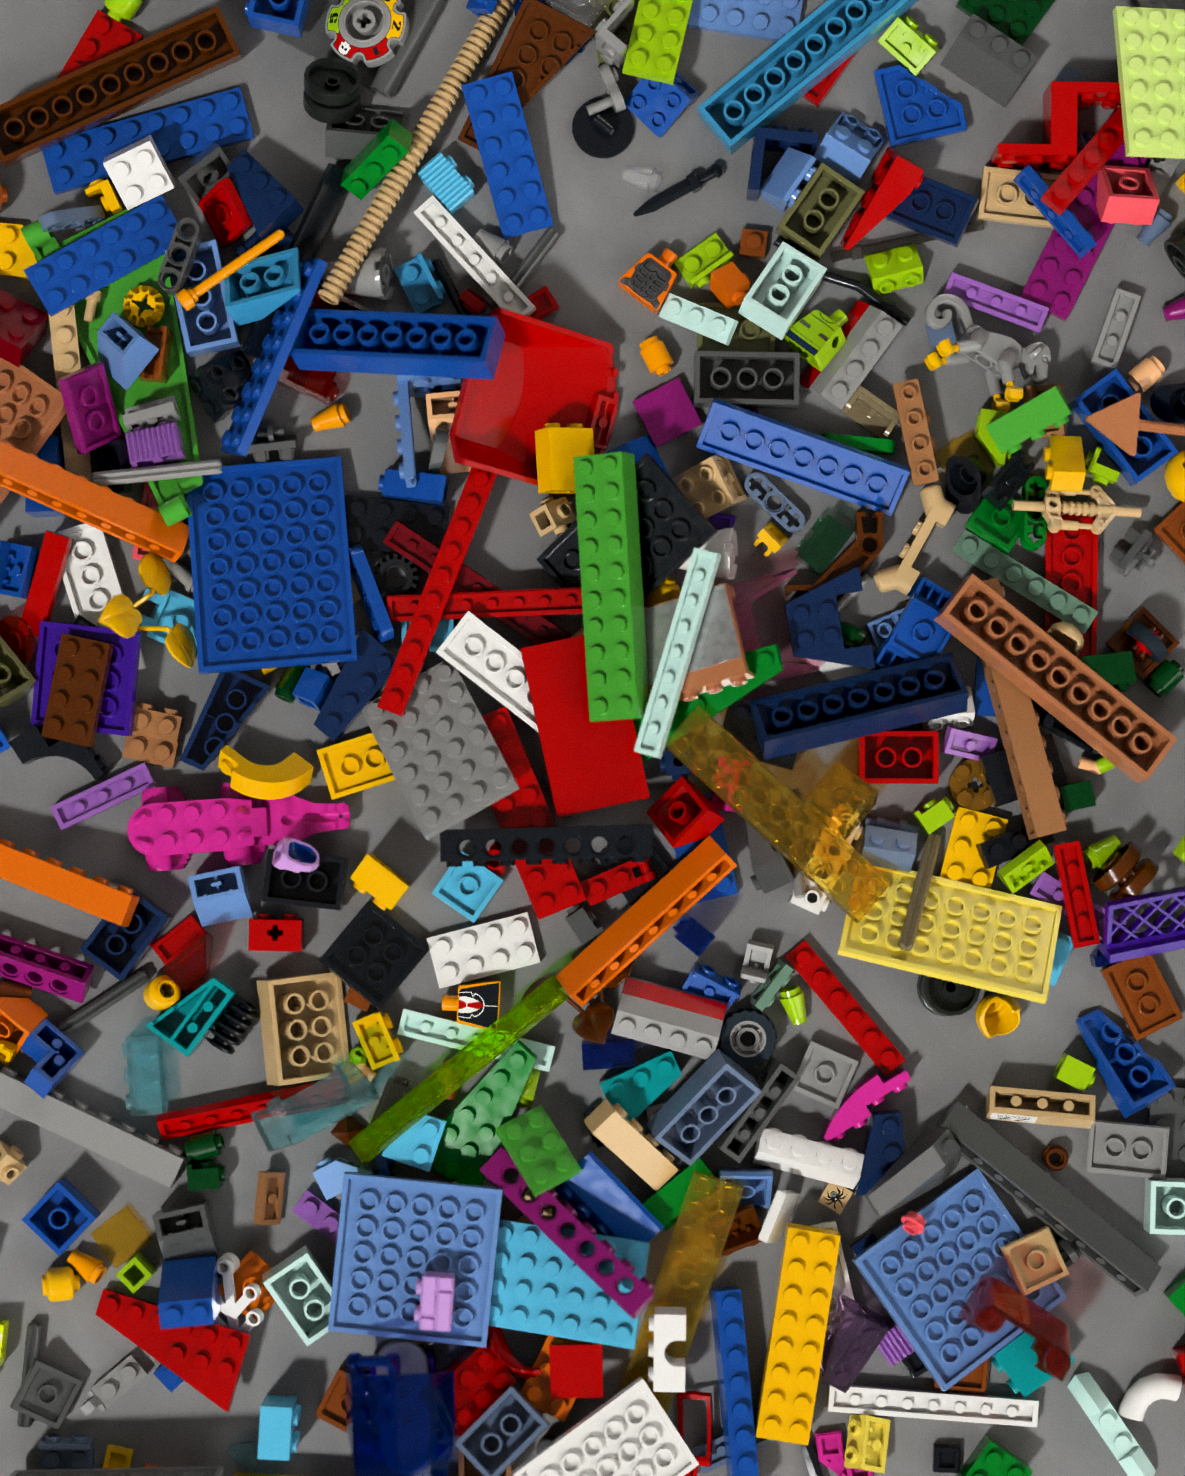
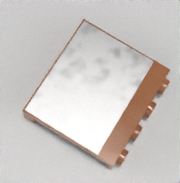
[644,583,755,701]

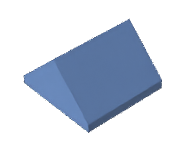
[718,1166,773,1208]

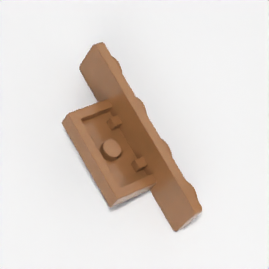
[892,379,939,486]

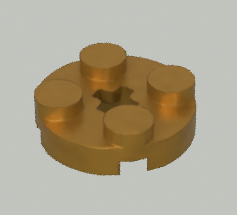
[948,759,993,811]

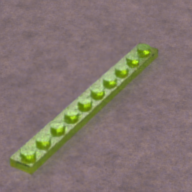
[348,976,569,1165]

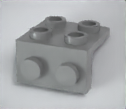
[595,0,634,68]

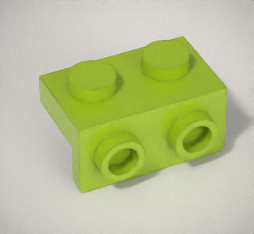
[864,244,924,294]

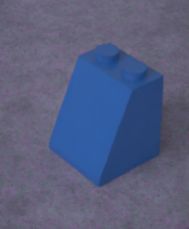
[158,1256,221,1329]

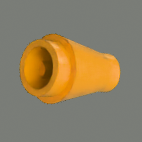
[310,402,351,432]
[67,1249,107,1285]

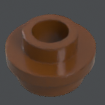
[1042,1145,1069,1171]

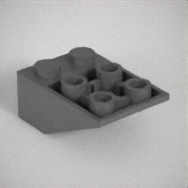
[152,1200,222,1278]

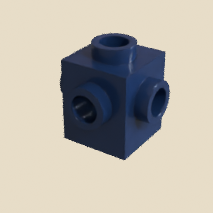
[659,743,697,781]

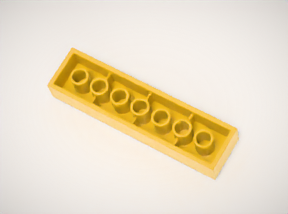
[755,1223,841,1445]

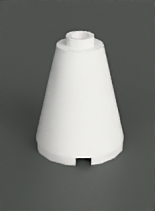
[679,528,738,580]

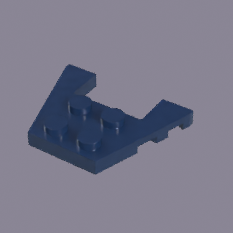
[785,567,875,669]

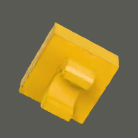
[754,522,789,557]

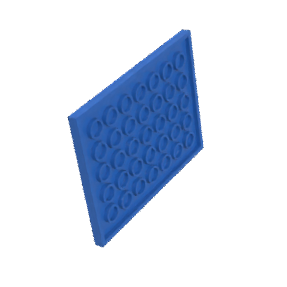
[186,456,358,674]

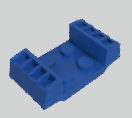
[873,577,952,668]

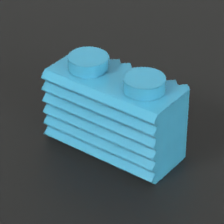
[417,152,475,215]

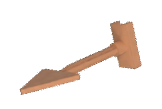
[1085,393,1185,456]

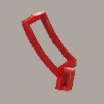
[677,1391,713,1476]

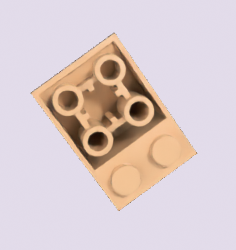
[425,390,472,475]

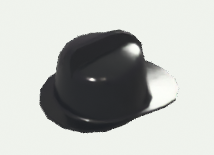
[1150,382,1185,423]
[946,455,987,514]

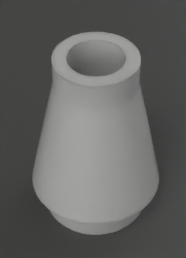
[473,229,513,264]

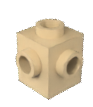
[529,496,577,537]
[0,1140,27,1186]

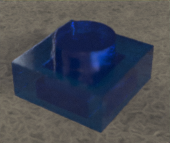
[1089,949,1122,967]

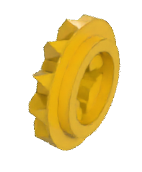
[123,285,165,327]

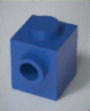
[292,667,334,711]

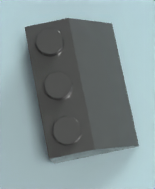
[940,14,1038,108]
[325,105,410,160]

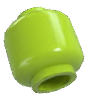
[104,0,143,22]

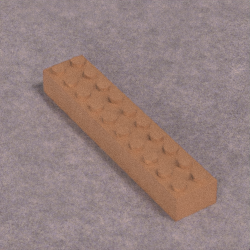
[933,573,1177,783]

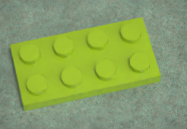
[622,0,693,85]

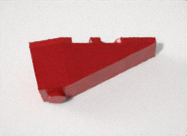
[840,147,924,251]

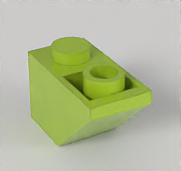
[974,408,1011,467]

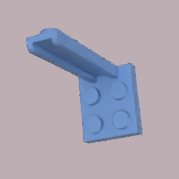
[393,375,462,488]

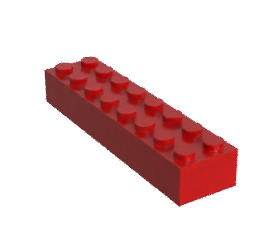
[482,707,587,920]

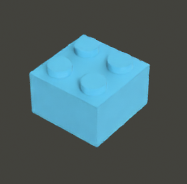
[257,1395,302,1461]

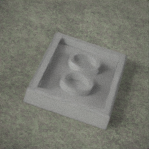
[1086,1119,1170,1180]

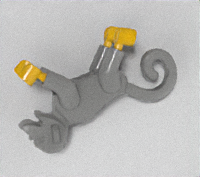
[924,293,1052,412]

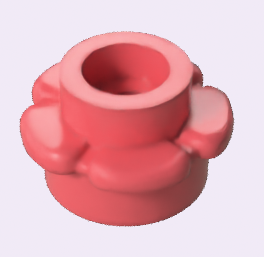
[901,1211,926,1235]

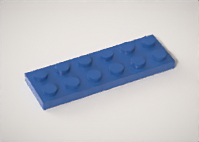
[461,71,553,239]
[24,195,186,317]

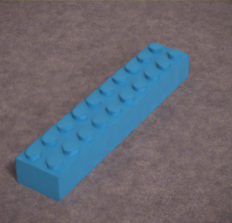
[697,0,919,155]

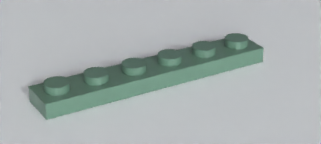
[951,529,1099,635]

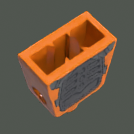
[618,248,678,315]

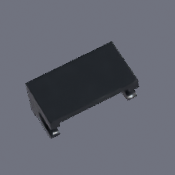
[981,450,1035,511]

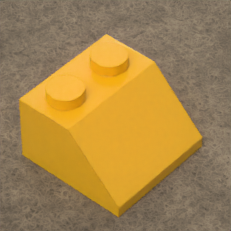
[350,853,412,911]

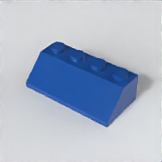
[554,1151,664,1242]

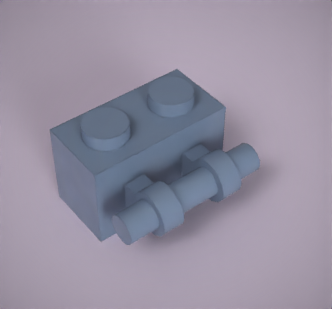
[859,816,918,872]

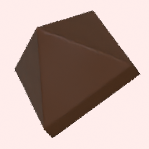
[330,1112,367,1149]

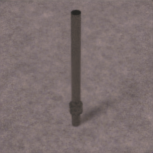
[830,220,984,262]

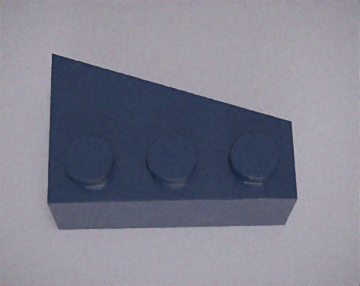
[226,149,304,240]
[853,1109,904,1196]

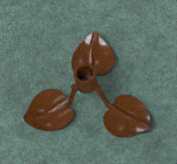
[521,959,635,1044]

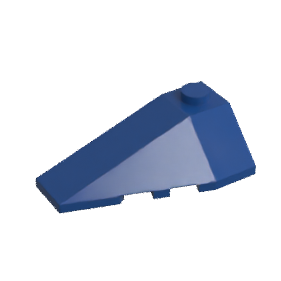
[1075,1009,1176,1118]

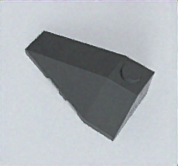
[864,1127,961,1217]

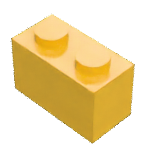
[1043,435,1086,492]

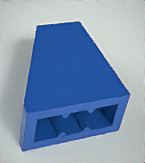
[378,469,449,506]

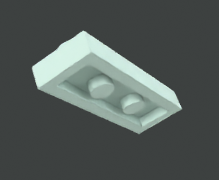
[658,292,739,346]

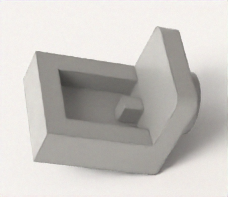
[740,939,774,984]

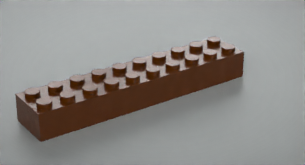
[0,6,241,167]

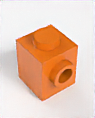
[709,261,751,310]

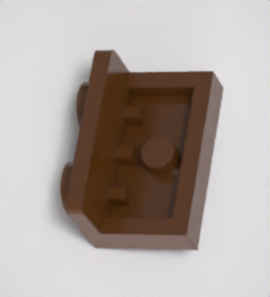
[703,1201,762,1258]

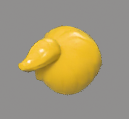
[975,992,1021,1038]

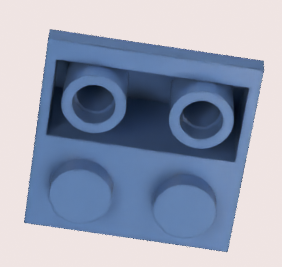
[813,111,886,184]
[758,147,817,212]
[97,311,159,390]
[188,865,254,927]

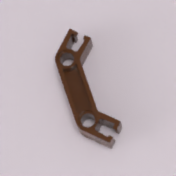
[784,512,883,613]

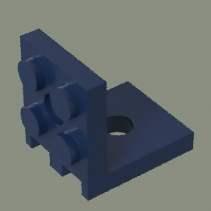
[746,125,819,201]

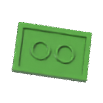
[495,1104,581,1197]

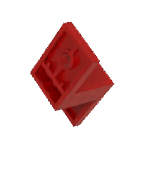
[991,81,1121,171]

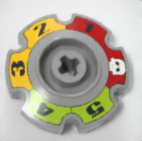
[325,0,409,68]

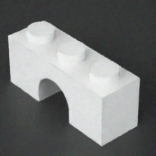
[648,1306,686,1392]

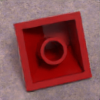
[646,776,725,848]

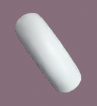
[1118,1373,1182,1421]

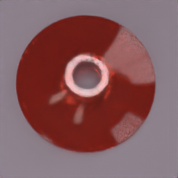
[0,615,35,665]

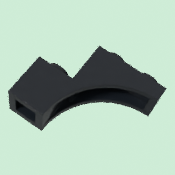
[9,725,108,780]

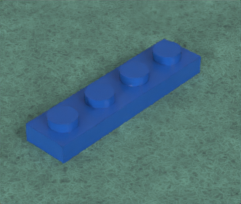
[1013,165,1097,259]

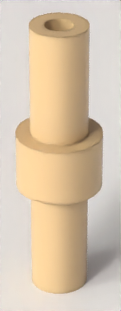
[84,290,102,322]

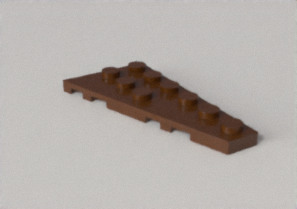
[458,0,596,150]

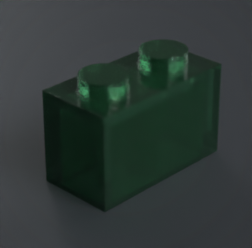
[795,514,853,576]

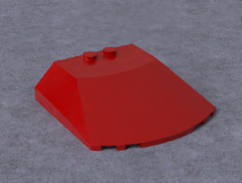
[449,308,619,495]

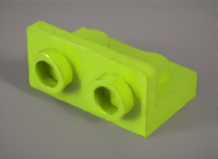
[878,15,941,76]
[673,232,734,290]
[998,840,1055,894]

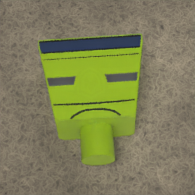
[784,309,848,372]

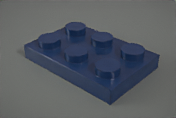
[886,176,979,247]

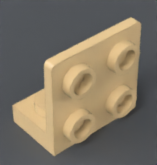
[672,455,748,519]

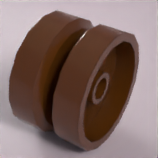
[1091,842,1159,901]

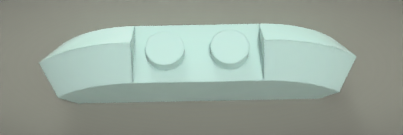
[1067,1372,1156,1476]

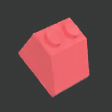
[1096,165,1160,225]

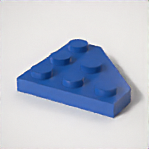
[873,65,968,148]

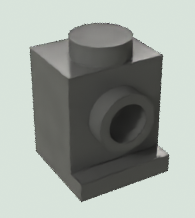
[565,903,604,945]

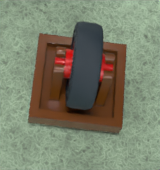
[1105,606,1180,680]

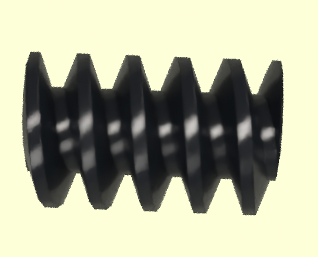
[205,994,260,1054]

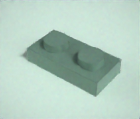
[748,959,794,1011]

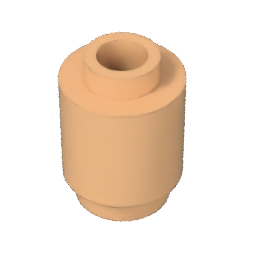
[1126,355,1166,394]

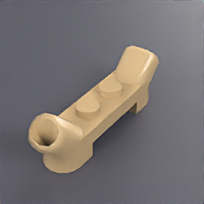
[874,484,956,596]

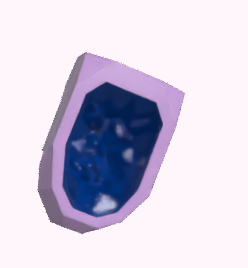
[272,837,320,873]

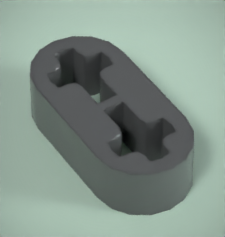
[426,427,449,474]

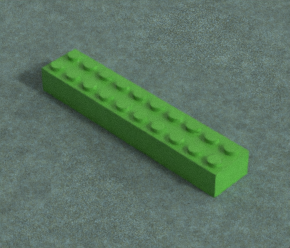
[573,451,650,722]

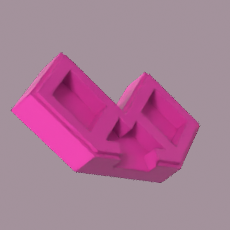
[815,1429,873,1476]

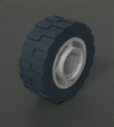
[719,1008,777,1068]

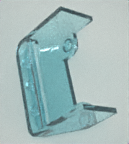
[250,1060,380,1152]

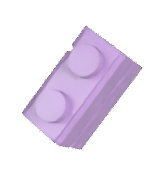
[414,1271,455,1332]

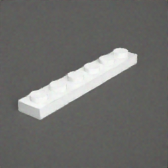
[413,195,536,316]

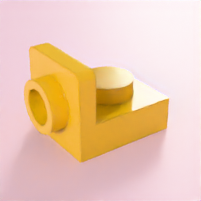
[84,179,124,215]

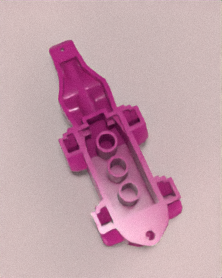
[127,782,350,872]

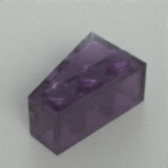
[820,1292,888,1393]

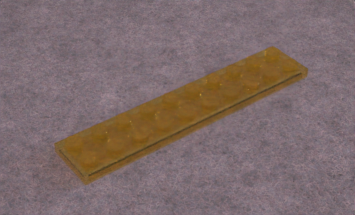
[665,705,891,923]
[618,1170,744,1414]

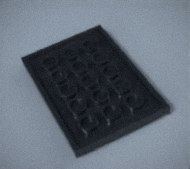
[536,453,717,601]

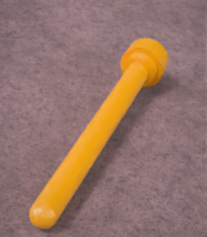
[175,229,285,312]

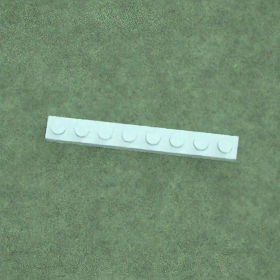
[634,548,721,759]

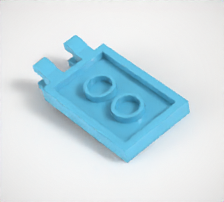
[140,588,198,658]

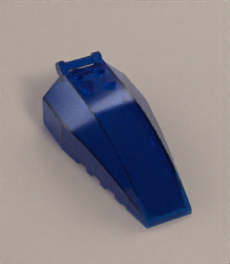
[345,1353,455,1476]

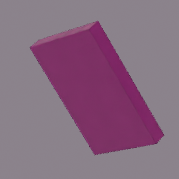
[58,362,122,454]

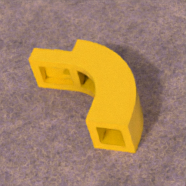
[218,745,314,800]

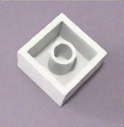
[103,135,175,210]

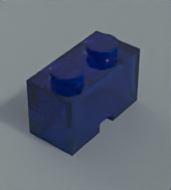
[673,915,715,957]
[581,1038,636,1070]

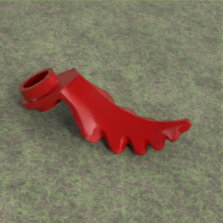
[487,1326,541,1379]

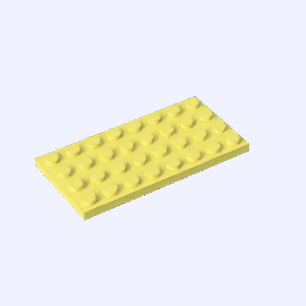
[838,858,1063,1004]

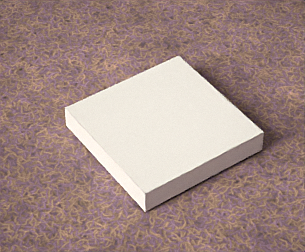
[758,1190,800,1243]

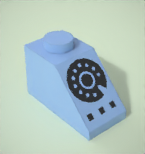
[312,1156,375,1201]

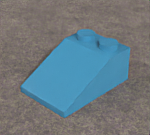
[224,247,301,326]

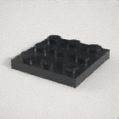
[319,900,430,1010]

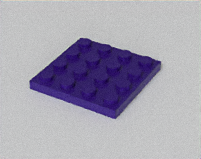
[31,621,142,736]

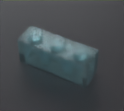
[122,1033,166,1116]

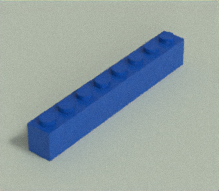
[709,1285,759,1476]

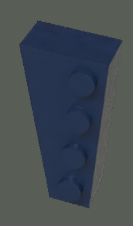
[314,628,397,742]
[180,671,271,771]

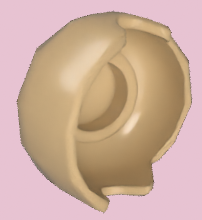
[1047,621,1084,657]

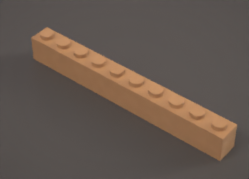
[980,577,1067,840]

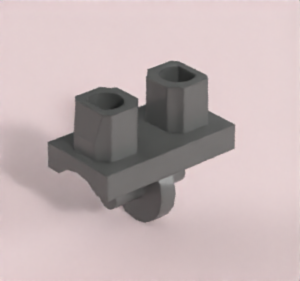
[249,421,297,463]
[1109,527,1156,577]

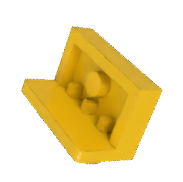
[352,1010,404,1071]

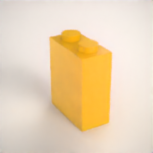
[535,423,594,494]

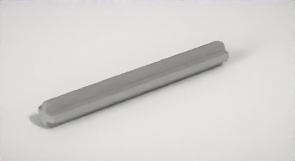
[92,459,222,486]

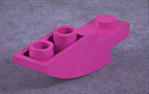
[822,1068,911,1142]

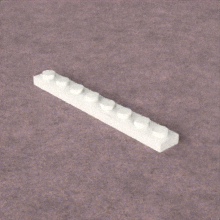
[827,1383,1039,1427]

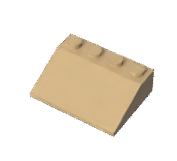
[256,972,351,1086]

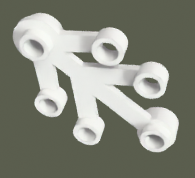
[215,1252,264,1333]

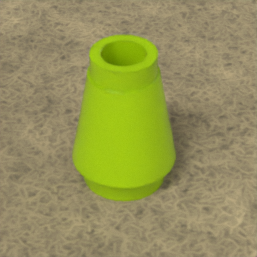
[1082,835,1122,869]
[779,984,807,1025]

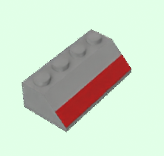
[799,300,903,414]
[611,976,727,1060]

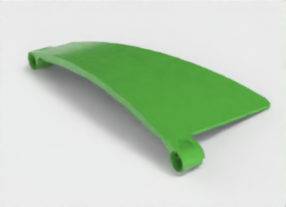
[21,199,203,527]

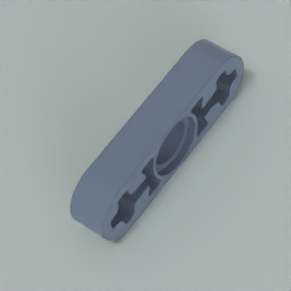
[38,205,106,232]
[744,472,805,533]

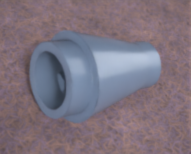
[1136,207,1173,247]

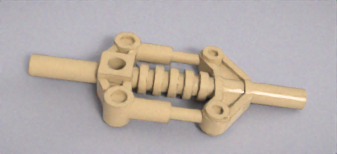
[1012,484,1142,535]

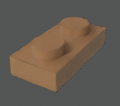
[253,1171,286,1225]

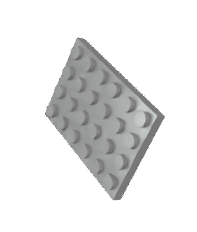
[362,660,520,840]

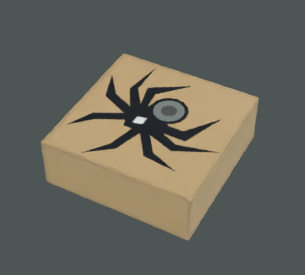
[817,1183,853,1215]

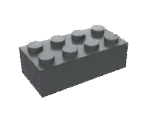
[693,351,800,409]

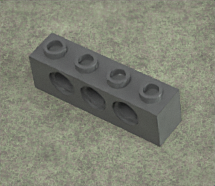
[713,1056,801,1163]

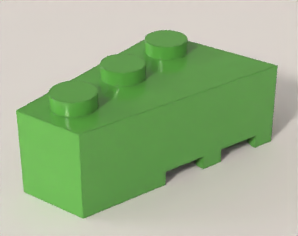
[986,385,1074,455]

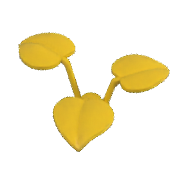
[98,552,196,668]

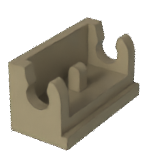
[842,385,899,439]

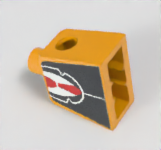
[442,980,501,1031]

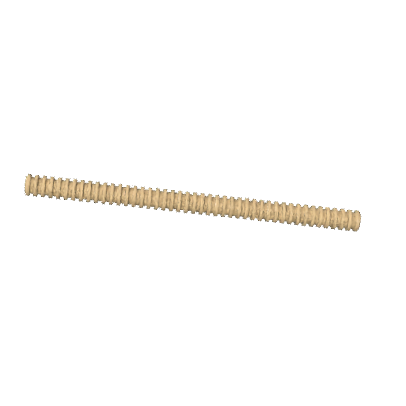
[318,0,515,305]

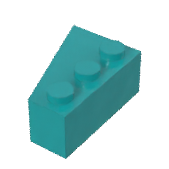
[146,976,239,1057]
[599,1049,682,1120]

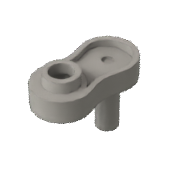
[586,63,626,116]

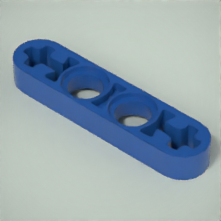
[349,545,394,643]

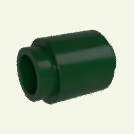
[1145,659,1184,698]
[184,1129,225,1161]

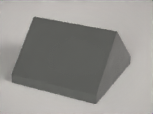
[174,142,232,206]

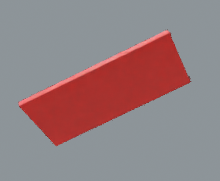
[520,635,650,818]

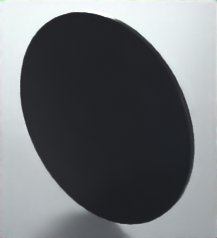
[572,97,634,158]

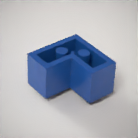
[20,1018,85,1099]

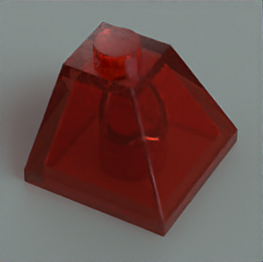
[162,934,214,992]

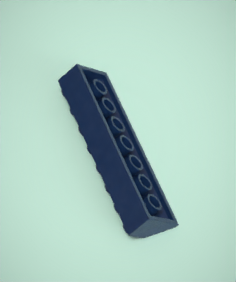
[749,652,968,760]

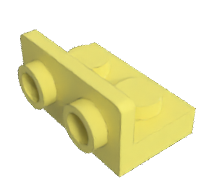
[844,1414,891,1474]

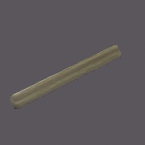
[898,832,942,951]

